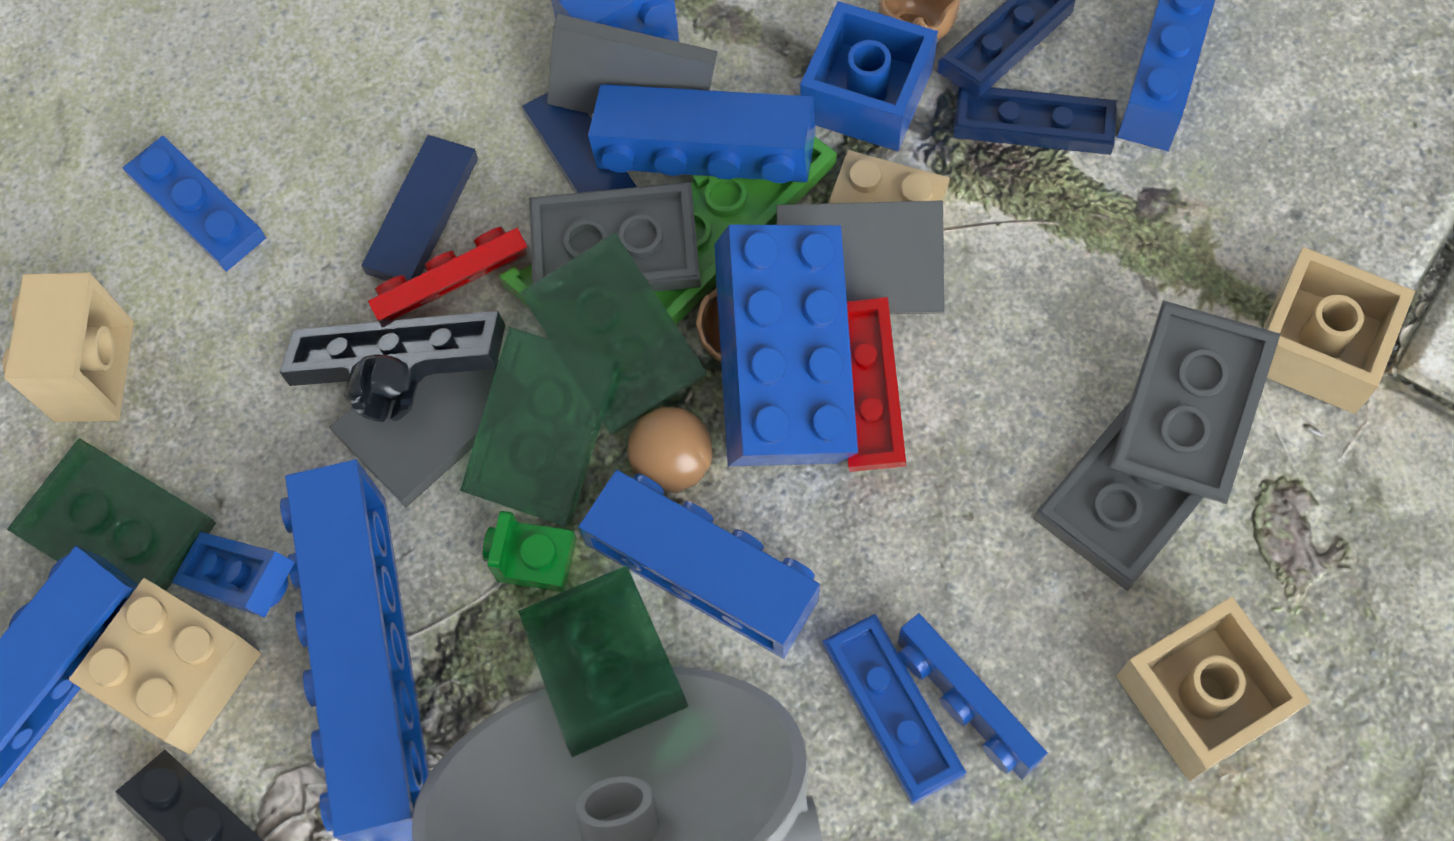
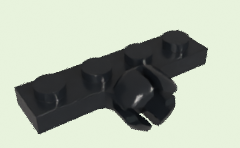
[280,311,506,422]
[115,750,263,841]

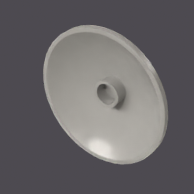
[412,666,823,841]

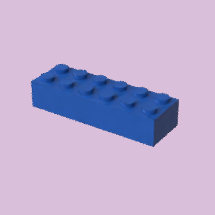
[280,459,429,841]

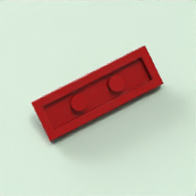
[368,226,527,322]
[847,297,907,472]

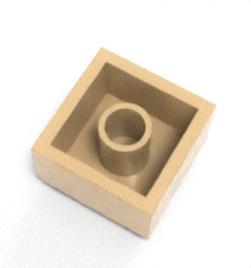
[1263,247,1415,414]
[2,272,134,422]
[69,578,261,755]
[1116,596,1311,782]

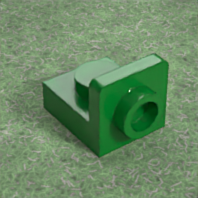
[482,511,577,593]

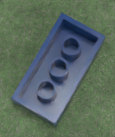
[714,225,858,467]

